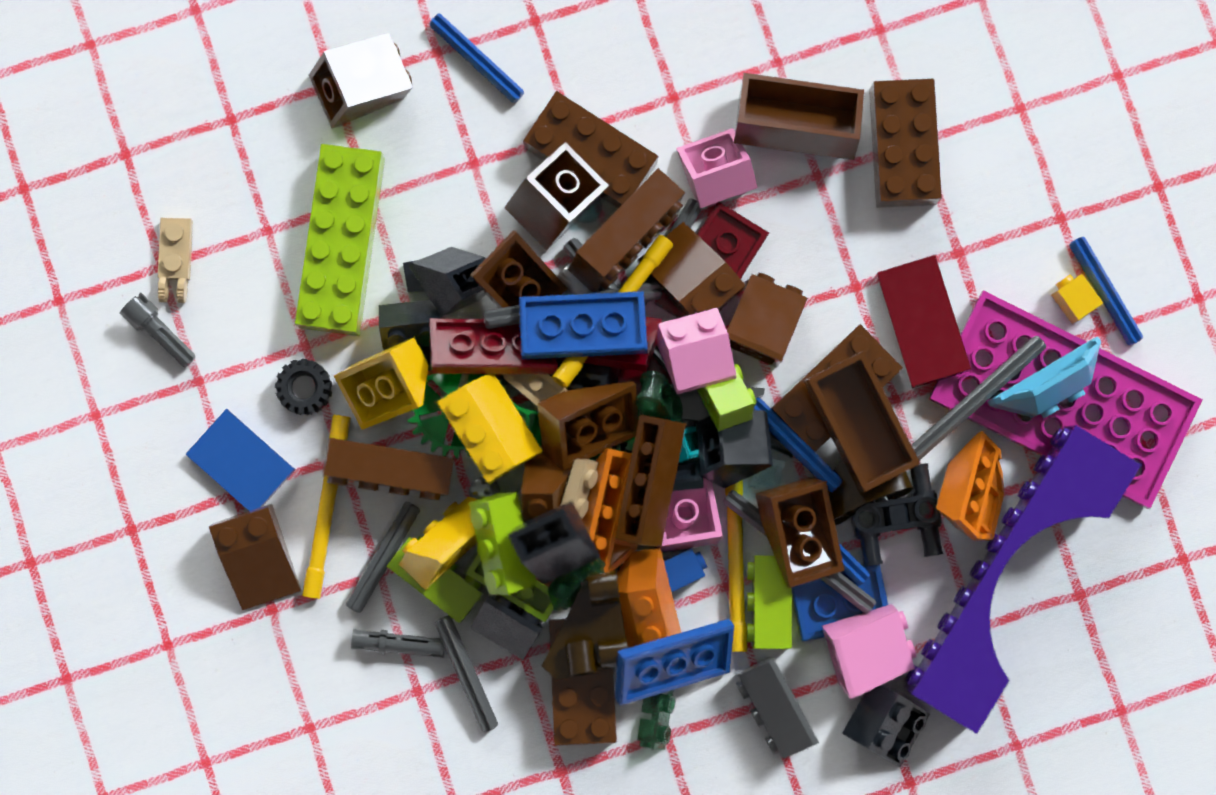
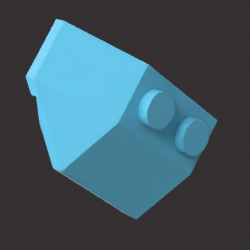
[987,336,1101,418]

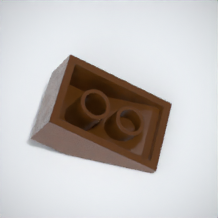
[637,222,746,316]
[471,230,568,309]
[537,381,639,471]
[755,477,844,588]
[209,504,301,611]

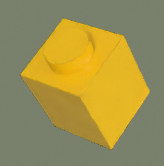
[1051,274,1103,324]

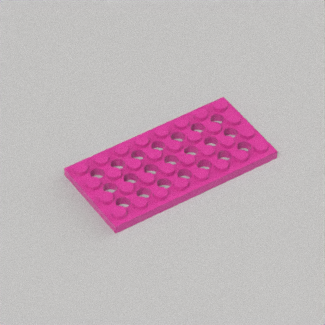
[928,290,1203,509]

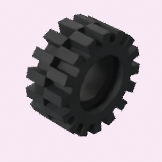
[275,359,333,415]

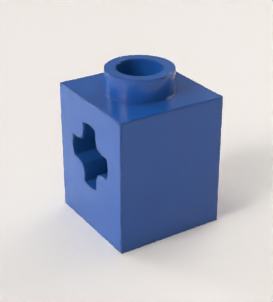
[664,548,708,592]

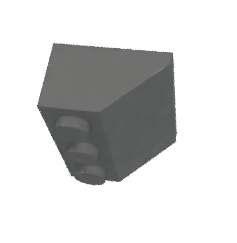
[735,657,819,758]

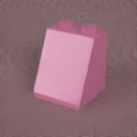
[822,604,916,699]

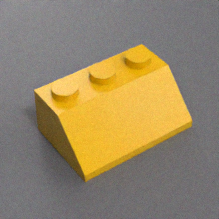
[334,338,428,430]
[438,374,542,484]
[399,497,479,590]

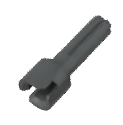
[119,292,196,367]
[469,476,501,499]

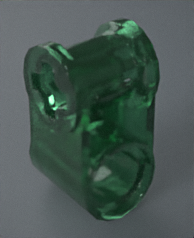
[635,371,683,422]

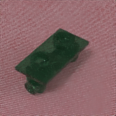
[547,558,605,611]
[637,690,676,750]

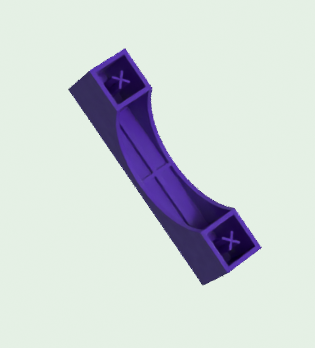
[905,425,1141,734]

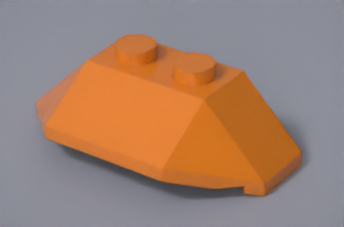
[936,431,1004,541]
[578,448,638,574]
[616,548,682,648]

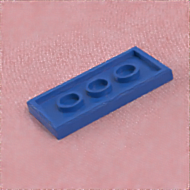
[519,291,648,359]
[615,619,734,706]

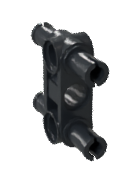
[850,463,944,567]

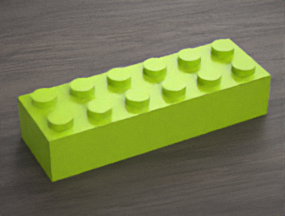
[295,144,385,336]

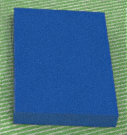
[186,408,296,511]
[792,564,888,642]

